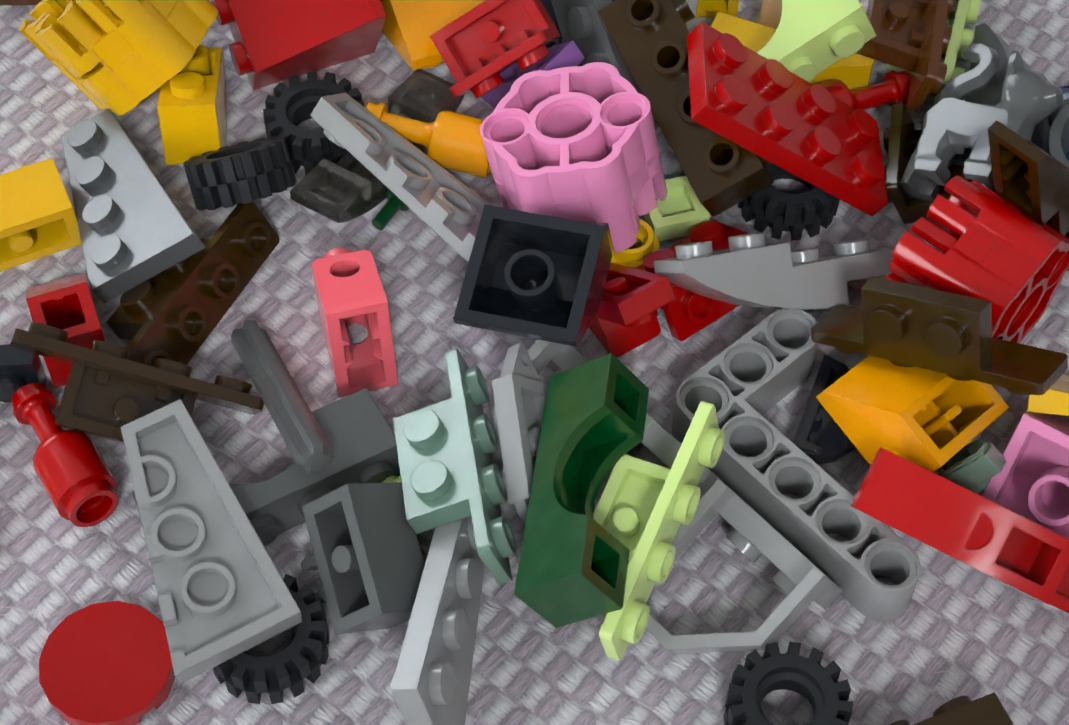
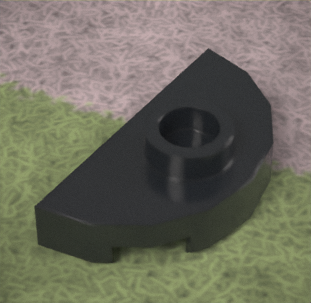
[793,354,855,465]

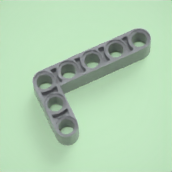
[672,308,921,622]

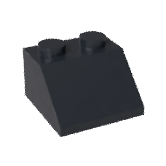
[453,205,612,347]

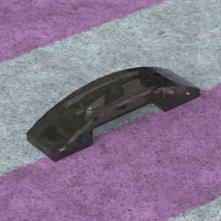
[290,69,464,223]

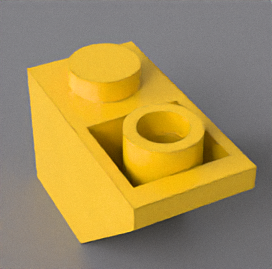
[157,44,226,165]

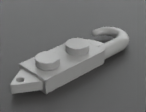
[492,342,548,566]

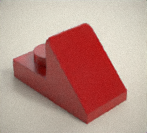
[589,263,676,357]

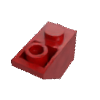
[26,273,106,388]

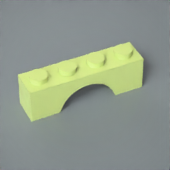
[757,0,877,83]

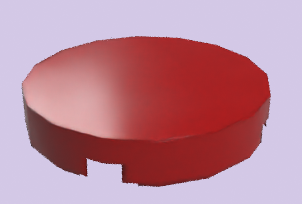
[39,601,175,725]

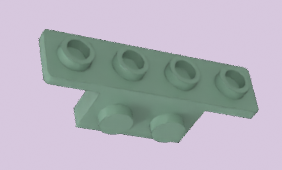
[393,349,517,585]

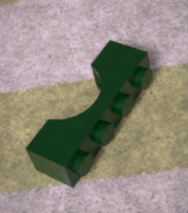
[514,353,649,628]

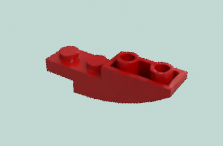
[851,447,1069,613]

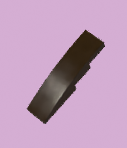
[988,120,1069,238]

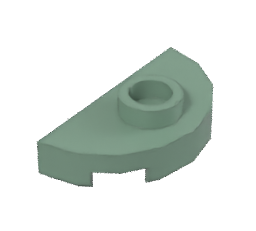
[937,440,1006,494]

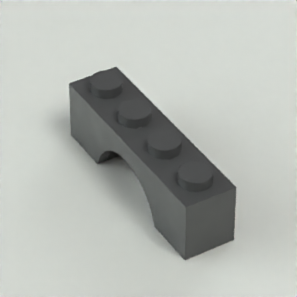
[132,388,400,546]

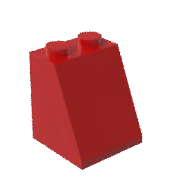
[211,0,386,90]

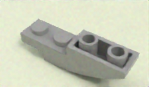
[654,232,894,309]

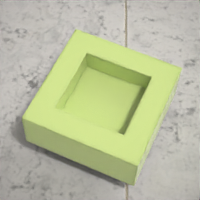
[643,175,710,242]

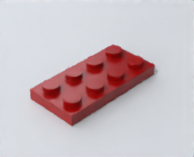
[687,22,888,217]

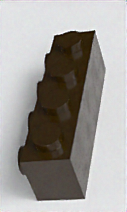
[598,0,774,217]

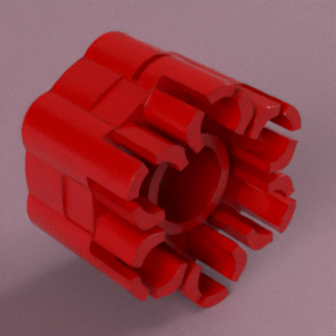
[885,175,1069,344]

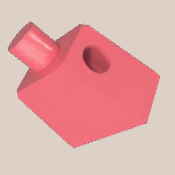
[311,248,398,397]

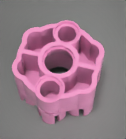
[480,62,667,253]

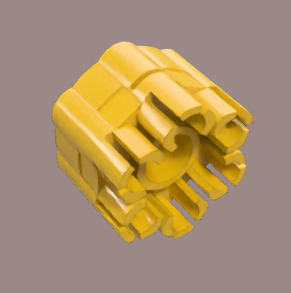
[19,0,218,116]

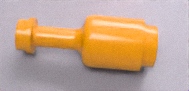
[366,102,492,179]

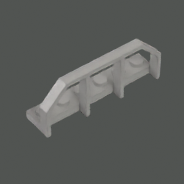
[491,339,843,654]

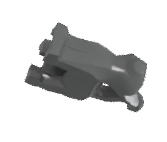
[900,43,1063,201]

